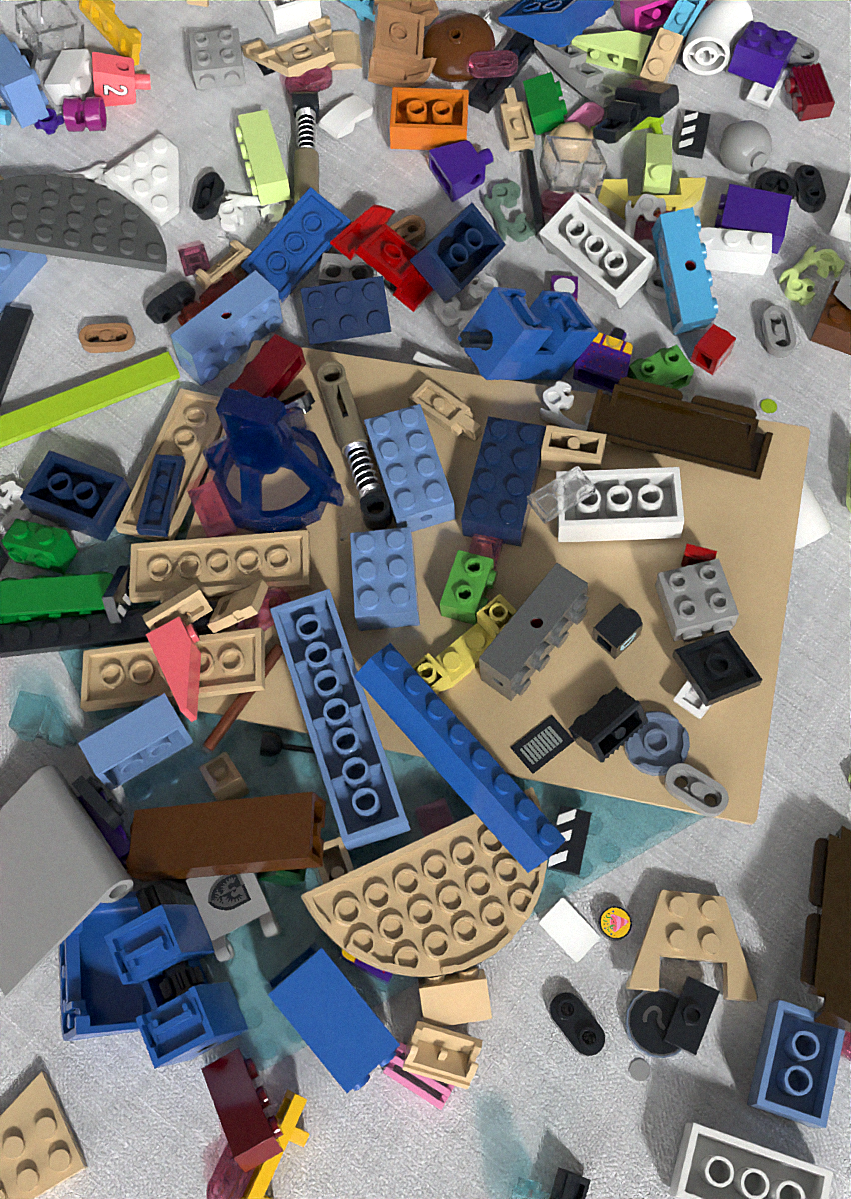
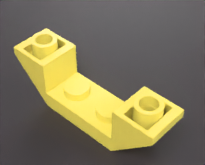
[598,177,706,221]
[412,594,517,693]

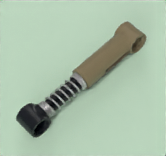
[292,91,320,207]
[317,361,392,531]

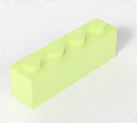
[235,109,291,206]

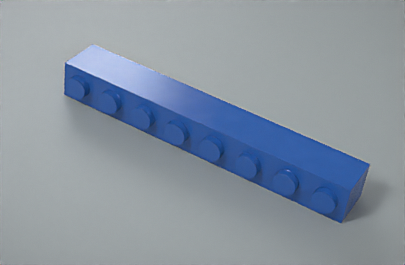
[354,643,566,873]

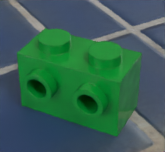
[523,72,568,136]
[1,518,78,574]

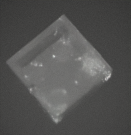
[15,0,85,61]
[539,136,608,195]

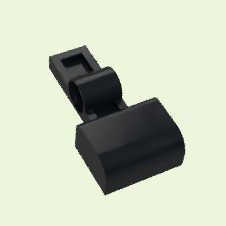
[593,78,679,144]

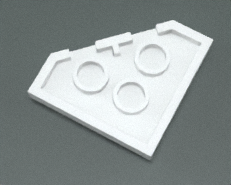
[104,134,179,227]

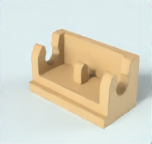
[195,239,252,299]
[402,1020,483,1089]

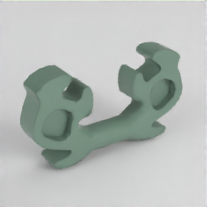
[484,181,538,242]

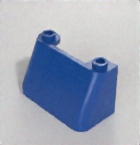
[59,891,152,1041]

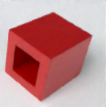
[690,324,736,375]

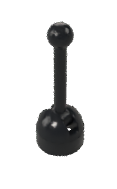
[260,731,315,757]

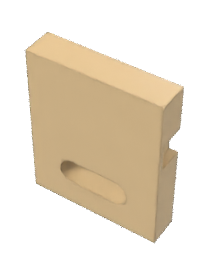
[207,579,269,633]

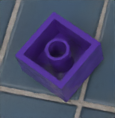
[728,21,798,89]

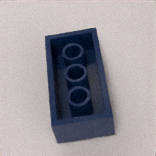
[461,416,546,547]

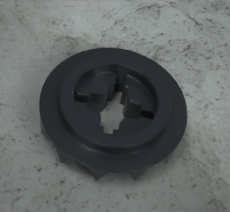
[755,171,797,200]

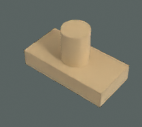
[142,583,212,631]

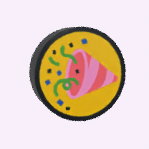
[598,906,632,941]

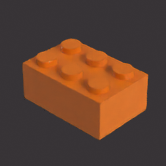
[390,87,469,150]

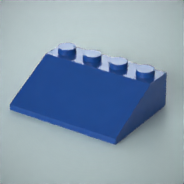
[498,0,614,47]

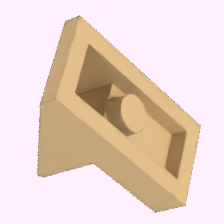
[198,751,249,801]

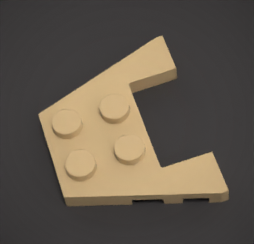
[241,15,335,77]
[626,889,757,1002]

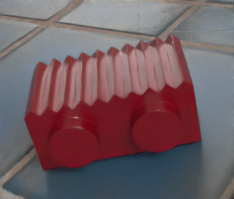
[785,63,835,121]

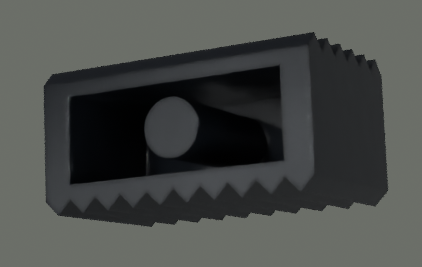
[568,686,648,762]

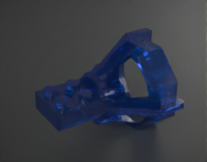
[202,387,345,534]

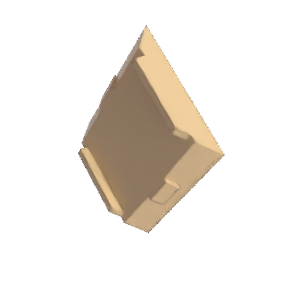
[327,30,362,71]

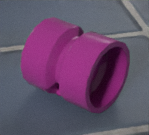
[63,97,107,132]

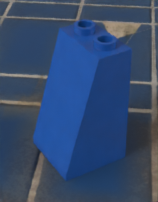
[263,942,400,1093]

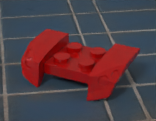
[330,204,434,312]

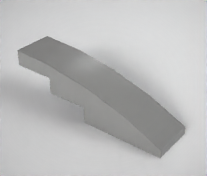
[534,40,616,108]

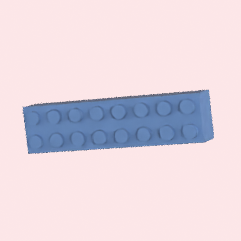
[270,589,411,852]

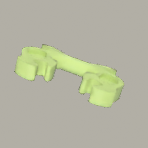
[779,245,845,306]

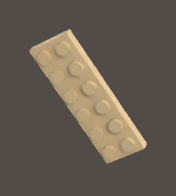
[115,388,229,542]
[129,530,311,603]
[80,628,265,712]

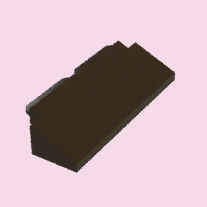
[586,377,773,480]
[800,825,851,1032]

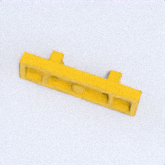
[79,0,142,66]
[237,1089,310,1199]

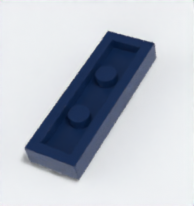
[136,454,186,537]

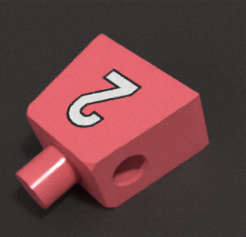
[92,52,151,107]

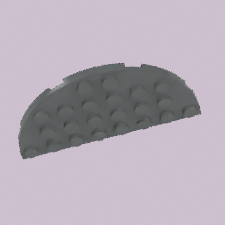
[0,174,167,273]

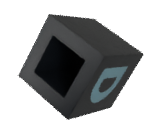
[592,603,643,659]

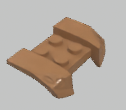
[367,0,440,88]

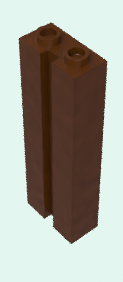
[126,791,326,882]

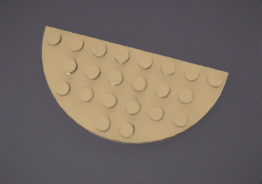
[301,787,547,977]

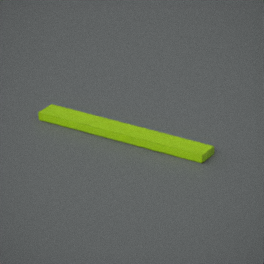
[0,352,180,448]

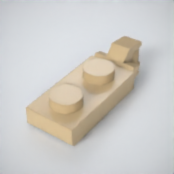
[500,88,535,152]
[408,379,482,442]

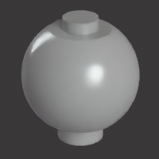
[720,120,772,174]

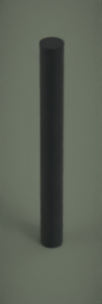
[523,149,545,231]

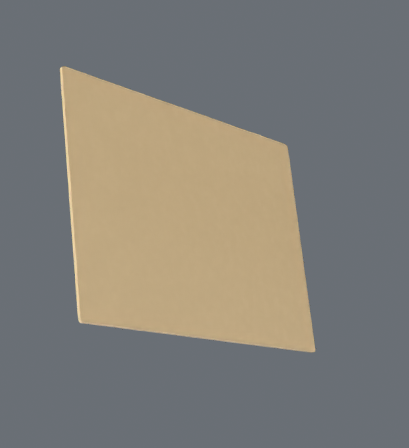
[170,340,810,825]

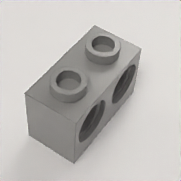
[318,253,377,286]

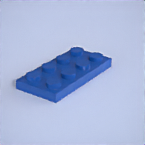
[241,187,351,303]

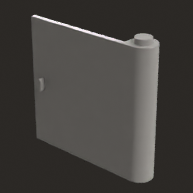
[0,765,133,997]

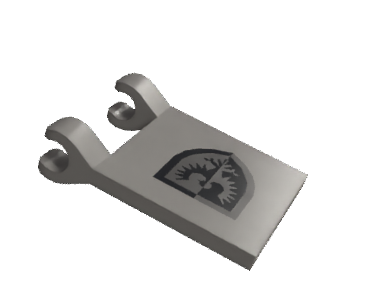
[186,873,282,962]

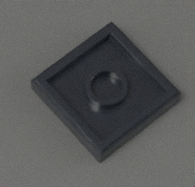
[672,631,763,707]

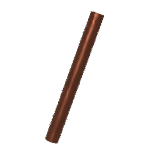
[202,643,284,752]

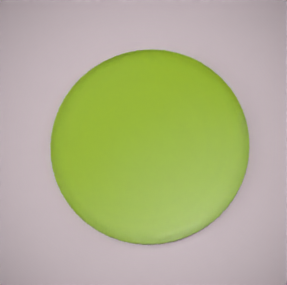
[761,399,777,414]

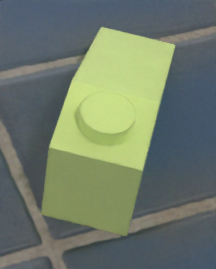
[572,30,652,76]
[640,133,672,195]

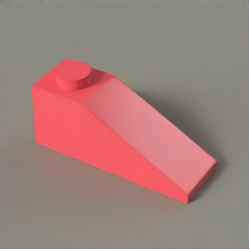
[146,617,201,722]

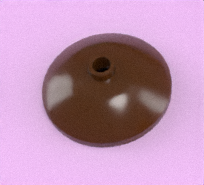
[423,12,495,82]

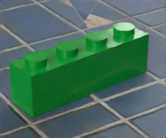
[0,571,114,625]

